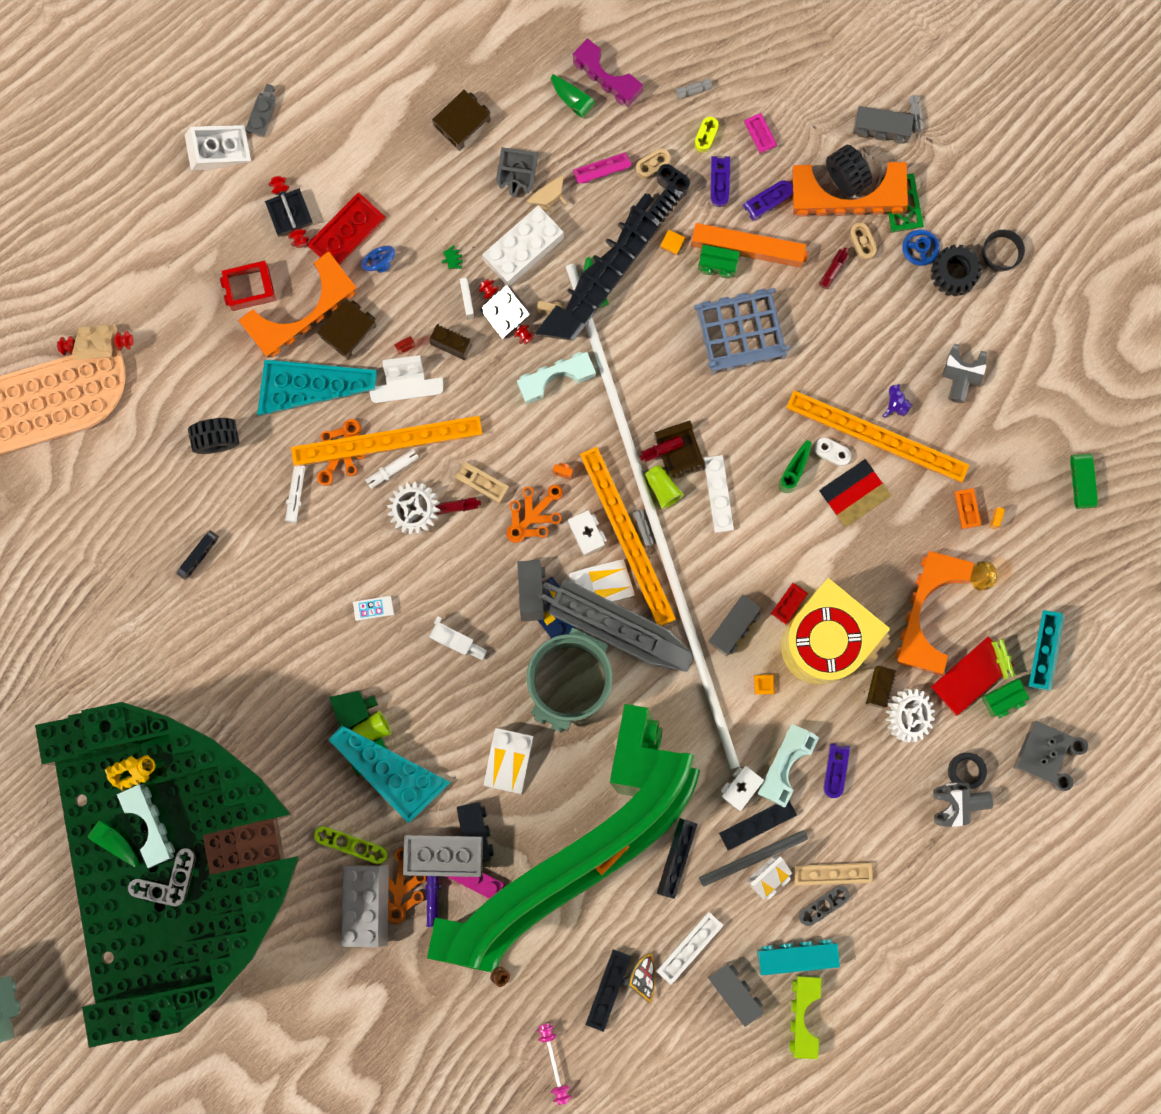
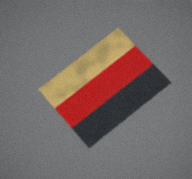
[819,459,892,528]

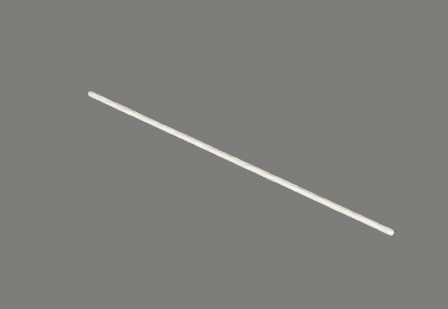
[566,263,740,769]

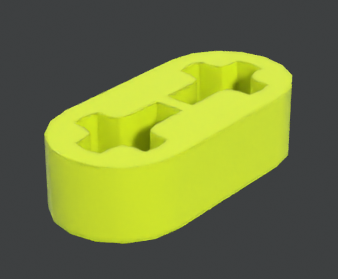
[695,117,719,153]

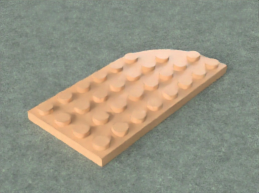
[0,345,126,455]

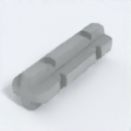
[676,78,712,99]
[909,95,924,132]
[632,510,653,547]

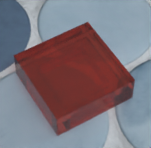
[394,336,416,355]

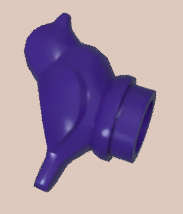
[883,384,912,418]

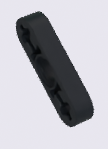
[177,530,219,580]

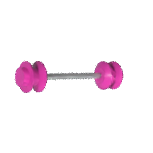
[536,1023,572,1105]

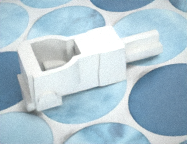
[429,616,487,660]

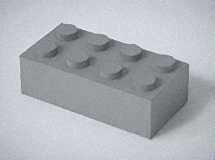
[341,865,389,947]

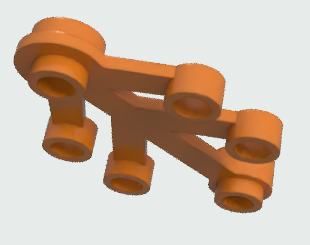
[317,419,366,486]
[506,485,563,543]
[388,847,427,925]

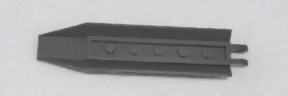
[538,579,694,672]

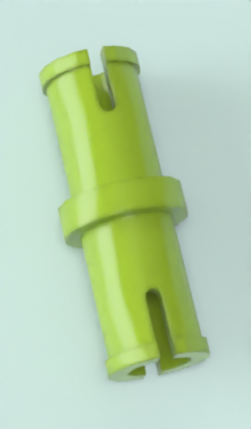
[991,639,1016,679]

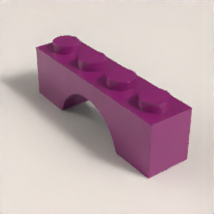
[573,38,643,107]

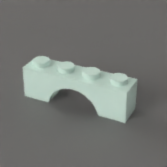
[517,352,596,405]
[758,724,819,807]
[117,784,175,868]

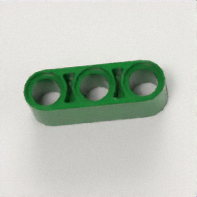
[1070,453,1098,509]

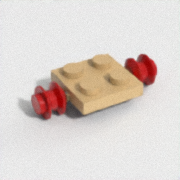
[57,324,134,360]

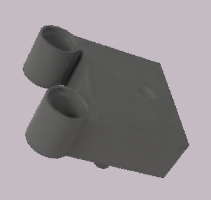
[1013,721,1088,791]

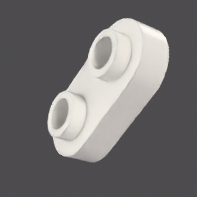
[814,438,851,466]

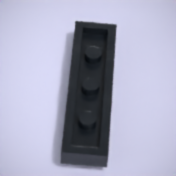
[719,800,797,851]
[656,818,698,899]
[585,949,631,1032]

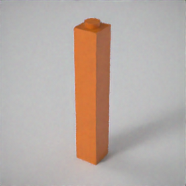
[691,223,809,268]

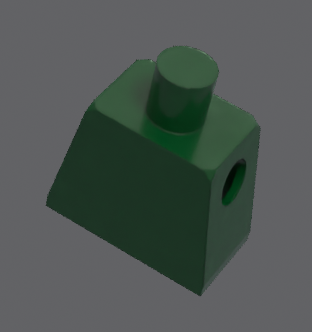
[329,691,378,729]

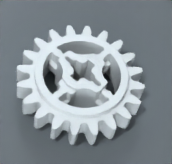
[387,482,440,535]
[885,688,935,743]

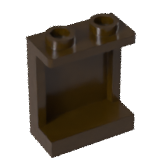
[432,90,491,151]
[317,298,377,360]
[654,420,705,479]

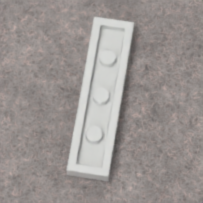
[704,455,734,533]
[656,912,724,985]

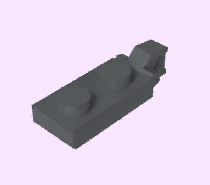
[245,84,276,137]

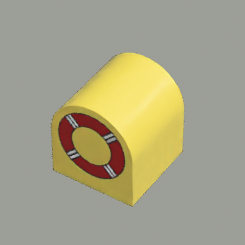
[781,578,890,685]

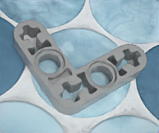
[128,849,196,906]

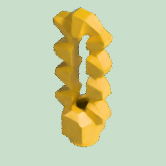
[105,755,156,791]

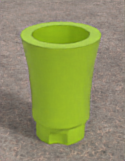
[645,465,684,509]
[351,711,391,741]

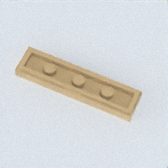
[793,863,873,886]

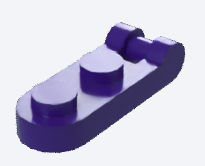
[710,156,730,207]
[742,180,793,221]
[823,743,850,798]

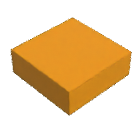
[660,229,685,255]
[989,507,1005,530]
[754,675,774,695]

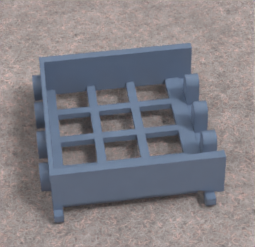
[694,288,790,375]

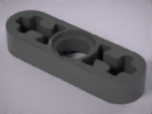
[799,886,850,926]

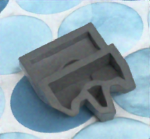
[496,147,539,197]

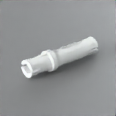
[365,448,419,490]
[284,466,306,523]

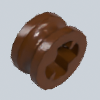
[490,967,510,987]

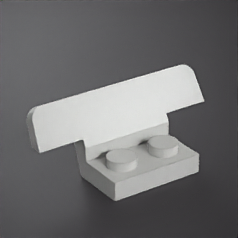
[370,355,443,403]

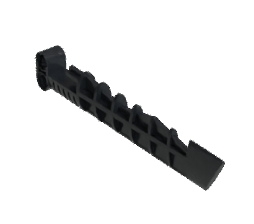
[535,164,690,340]

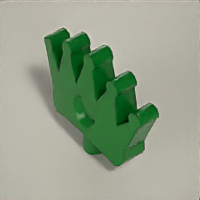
[442,245,463,270]

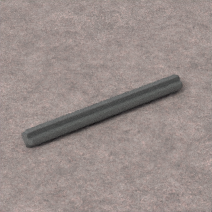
[699,830,808,887]

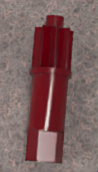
[819,247,849,290]
[639,435,684,462]
[435,497,481,515]

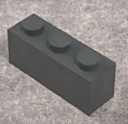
[853,106,914,144]
[517,560,548,622]
[707,594,761,656]
[708,963,764,1027]

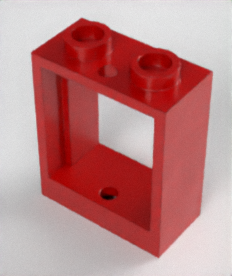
[220,260,276,311]

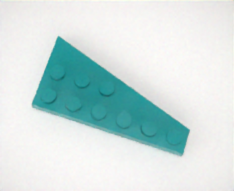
[257,359,377,416]
[328,726,451,824]

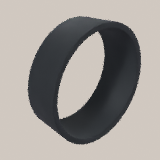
[983,229,1025,272]

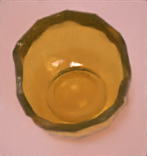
[970,561,998,591]

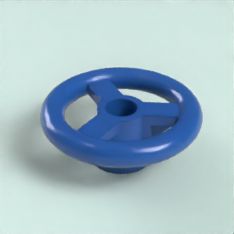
[902,229,940,266]
[361,246,396,273]

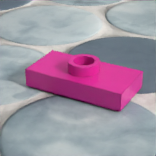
[744,113,777,155]

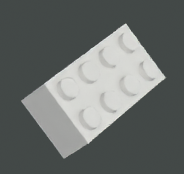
[482,205,564,286]

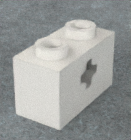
[568,510,607,557]
[721,766,764,811]

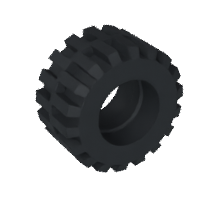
[826,144,873,197]
[931,245,982,296]
[188,418,240,454]

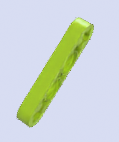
[314,826,388,864]

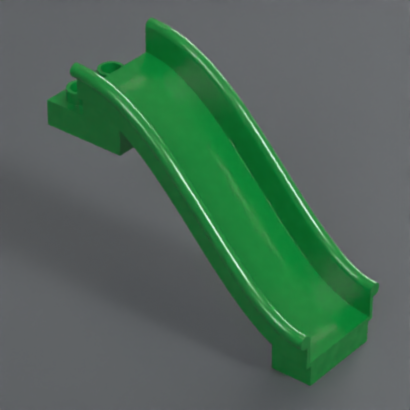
[427,704,700,973]

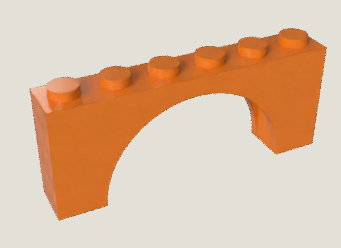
[792,162,908,217]
[238,251,357,358]
[895,551,974,676]

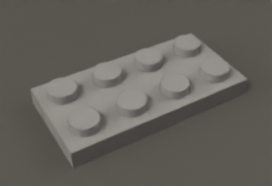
[403,835,483,877]

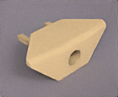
[526,175,567,214]

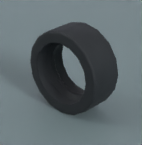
[948,752,987,789]

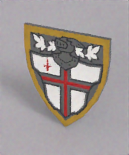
[622,953,656,1004]

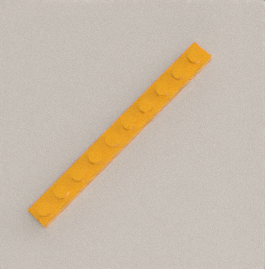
[786,390,970,483]
[291,416,483,467]
[580,446,676,626]

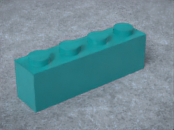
[1029,610,1065,692]
[757,939,840,976]

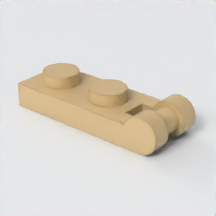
[454,461,509,504]

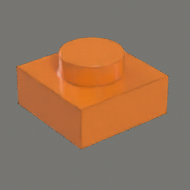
[552,463,573,480]

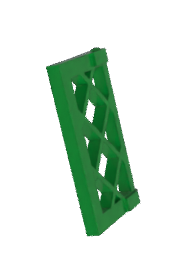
[881,173,924,233]

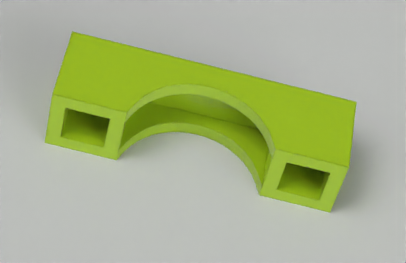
[789,975,822,1059]

